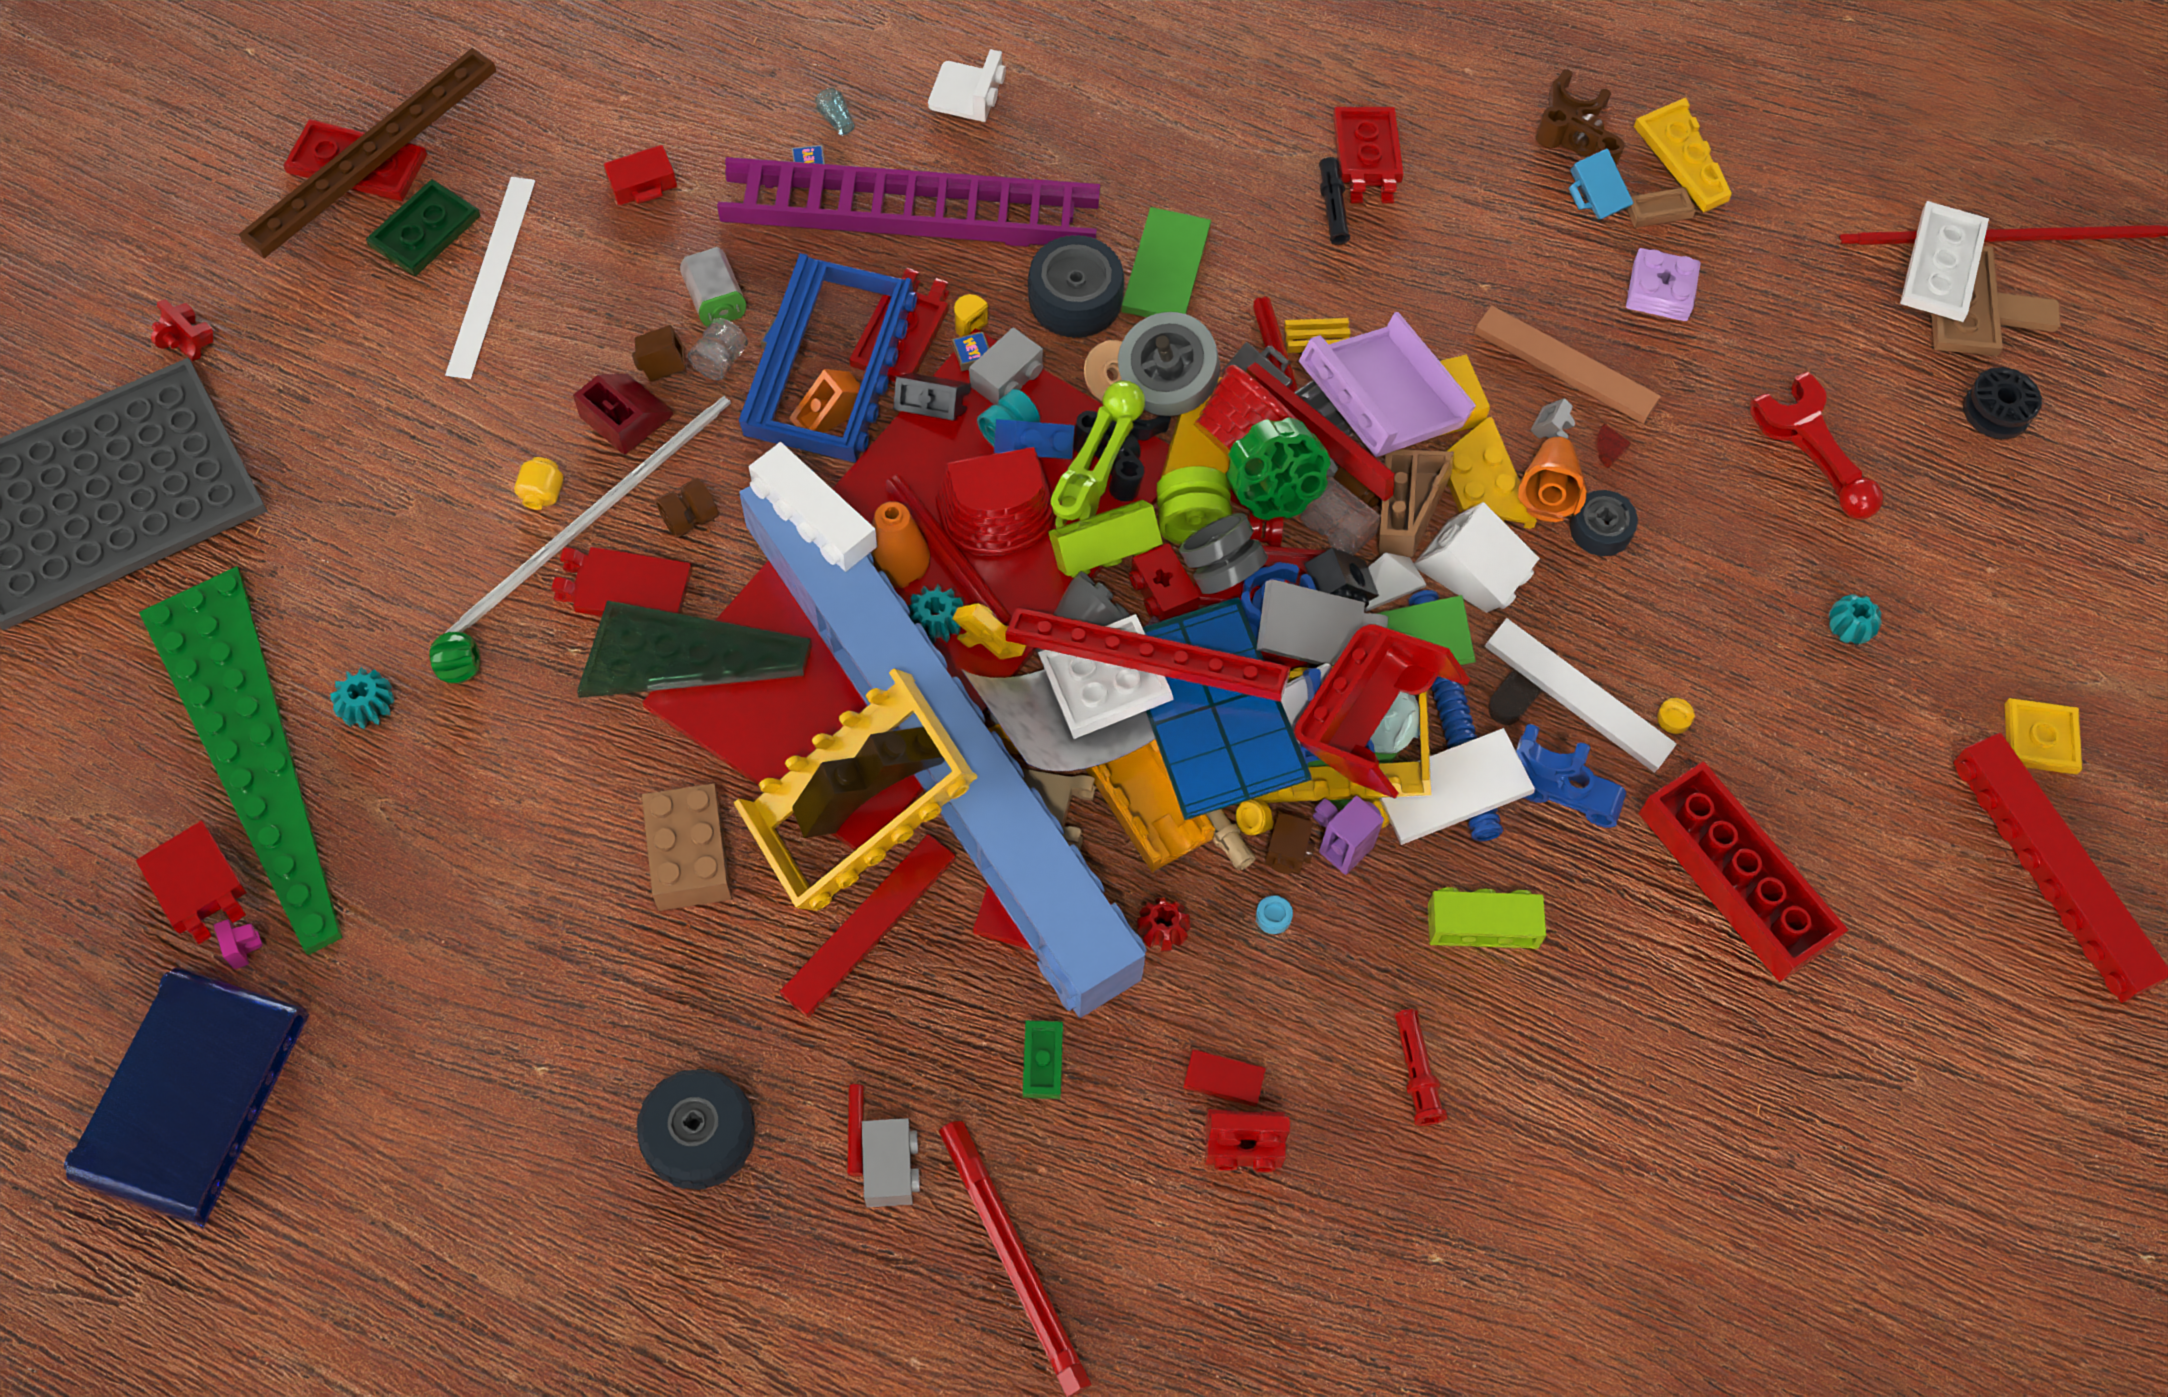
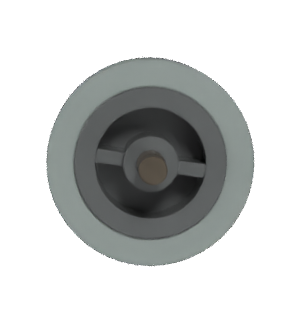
[1118,312,1220,416]

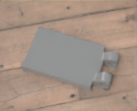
[1257,579,1389,666]

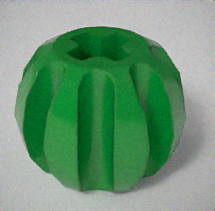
[429,632,480,683]

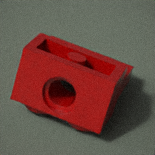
[1205,1109,1290,1173]

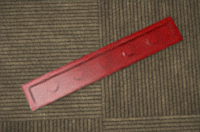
[1247,362,1395,502]
[780,834,956,1018]

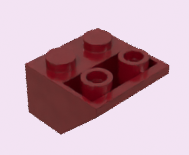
[573,374,673,455]

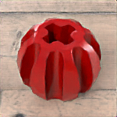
[1136,897,1191,952]

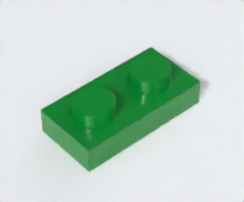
[1022,1020,1063,1099]

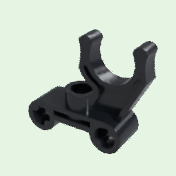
[1073,411,1171,502]

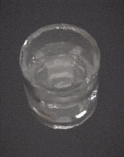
[687,318,748,381]

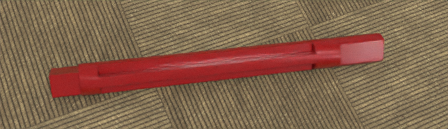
[938,1121,1092,1397]

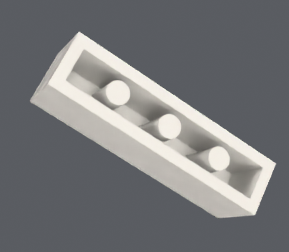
[749,442,877,572]

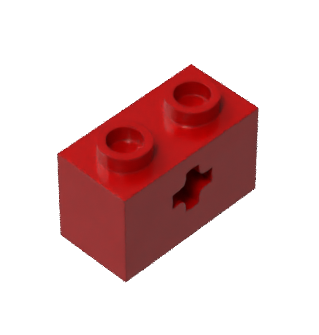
[1128,542,1200,626]

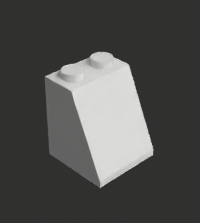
[1414,502,1540,613]

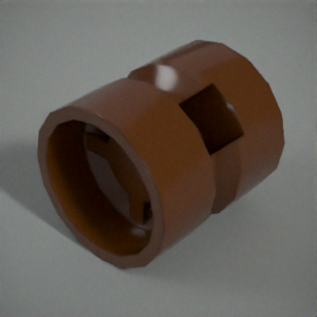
[655,477,719,538]

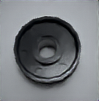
[1963,367,2042,440]

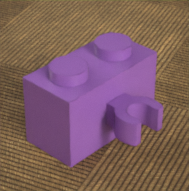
[1313,795,1384,875]

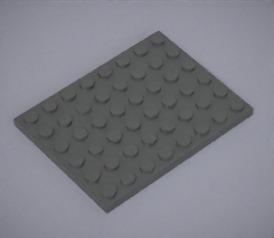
[0,357,267,630]

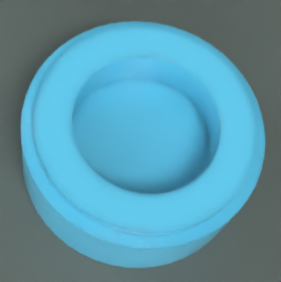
[1255,895,1293,934]

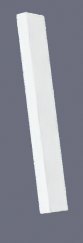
[1485,618,1677,773]

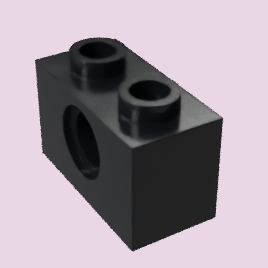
[1304,547,1379,608]

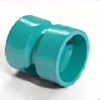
[977,389,1040,447]

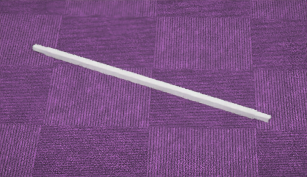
[445,395,731,633]

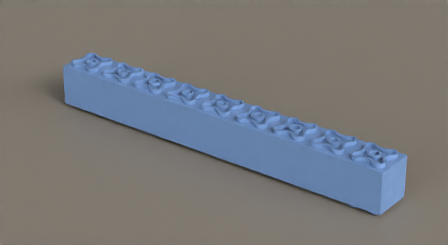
[739,470,1147,1019]

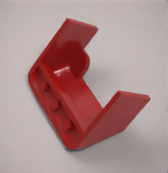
[1294,624,1470,799]

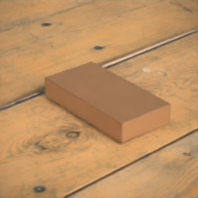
[1627,187,1695,228]
[1998,293,2060,332]

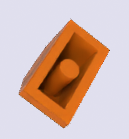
[789,369,861,433]

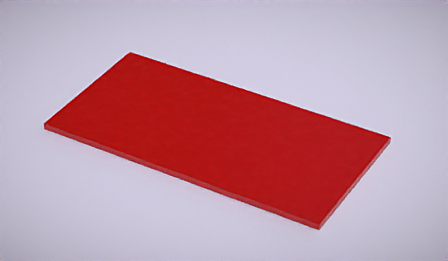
[642,328,1170,851]

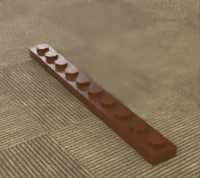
[239,48,496,259]

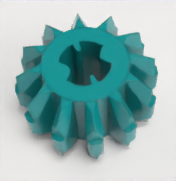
[907,584,963,644]
[330,667,395,730]

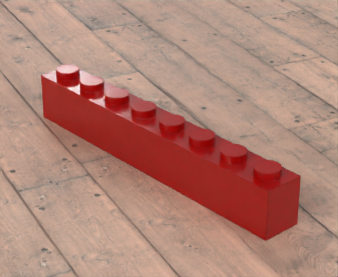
[1953,732,2168,1004]

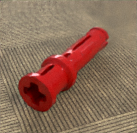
[1394,1009,1448,1126]

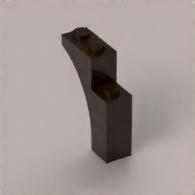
[792,727,945,838]

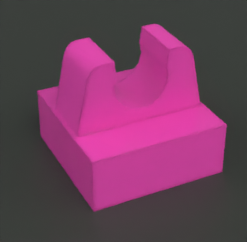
[213,919,263,970]

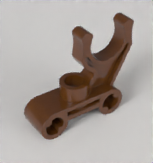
[1536,69,1625,166]

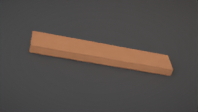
[1474,305,1661,424]

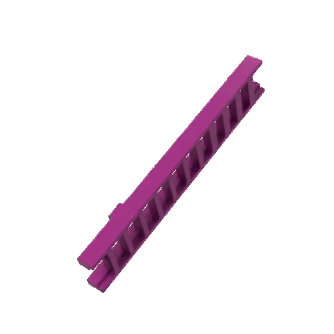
[717,157,1100,247]

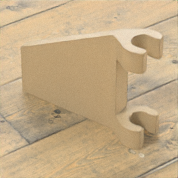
[1021,768,1096,851]

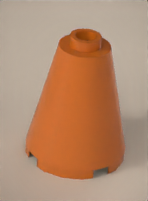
[1518,437,1587,522]
[870,502,930,588]

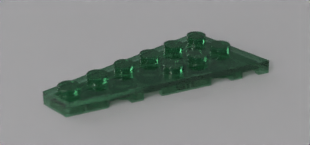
[577,600,812,698]

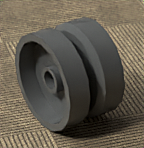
[1178,513,1268,594]

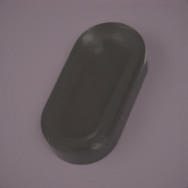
[1488,669,1542,725]

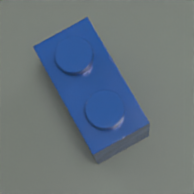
[994,419,1075,459]

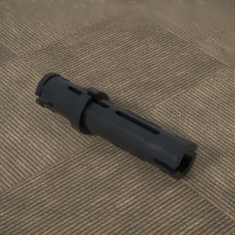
[1319,157,1350,245]

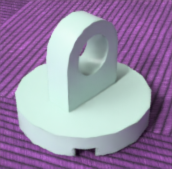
[1370,691,1420,755]

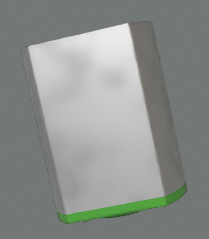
[680,247,746,328]

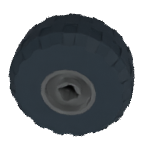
[636,1069,755,1190]

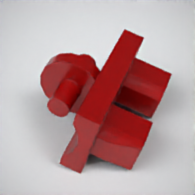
[151,299,213,361]

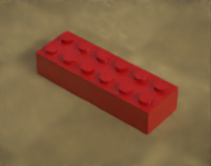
[1638,761,1848,983]

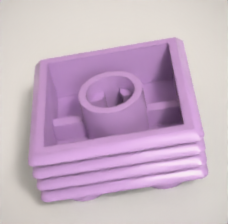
[1626,248,1701,321]

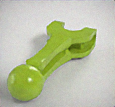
[1051,380,1145,528]

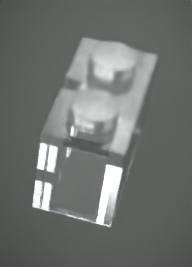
[1300,476,1381,556]

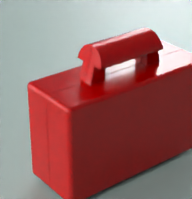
[603,145,677,205]

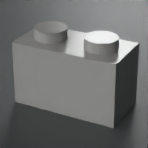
[969,327,1043,406]
[862,1118,920,1208]

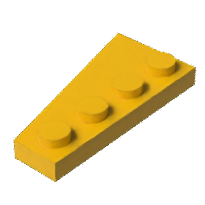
[1634,97,1732,213]

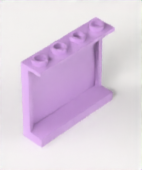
[1299,312,1476,457]

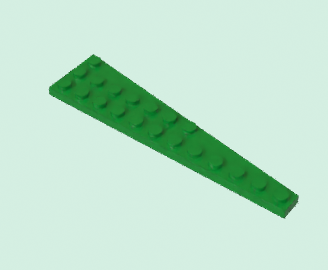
[139,566,343,955]

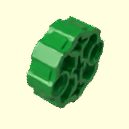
[1226,417,1331,520]

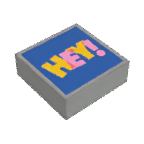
[792,145,825,164]

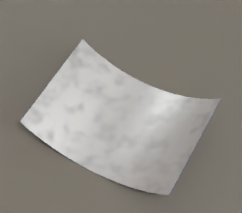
[961,669,1155,771]

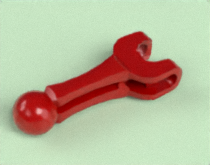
[1750,372,1884,520]

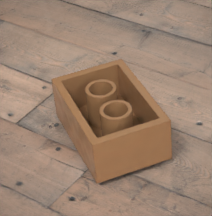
[642,783,732,911]

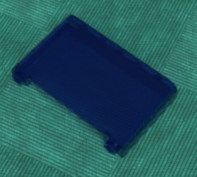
[64,967,310,1228]

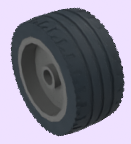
[1028,235,1124,338]

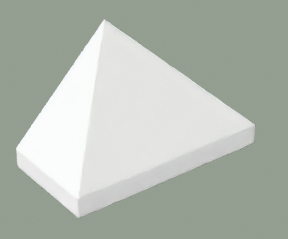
[1364,553,1426,612]

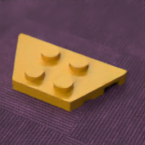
[1447,417,1537,529]

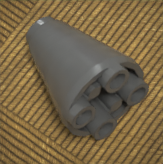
[1035,571,1130,656]

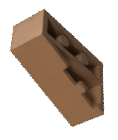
[1379,449,1454,557]

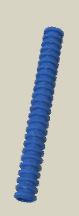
[1408,590,1504,841]

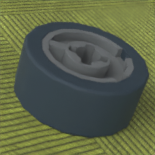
[1570,490,1638,556]

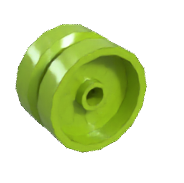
[1156,466,1233,544]

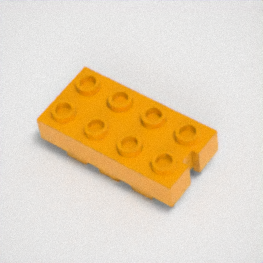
[1085,739,1215,872]

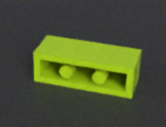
[1048,499,1163,578]
[1428,887,1546,949]

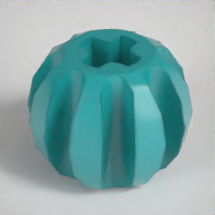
[1829,594,1882,645]

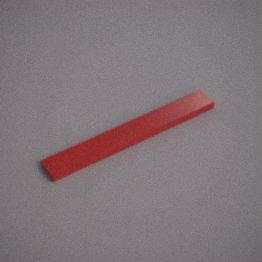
[1005,607,1290,702]

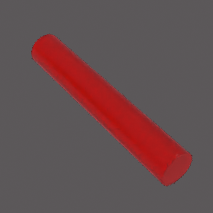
[847,1084,864,1177]

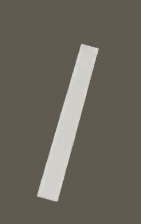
[445,177,535,379]

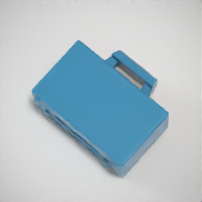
[1568,149,1633,220]

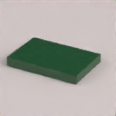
[366,179,481,277]

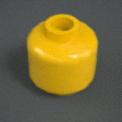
[514,457,564,510]

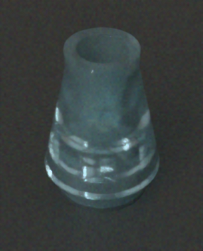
[815,88,855,135]

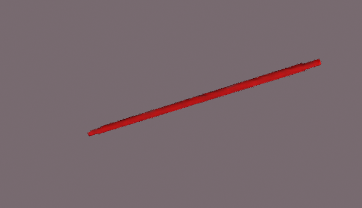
[1839,225,2168,245]

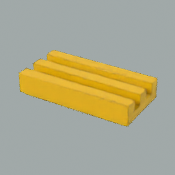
[1284,318,1351,353]

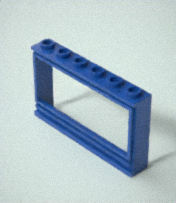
[739,253,917,463]

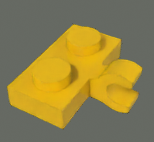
[952,603,1026,659]

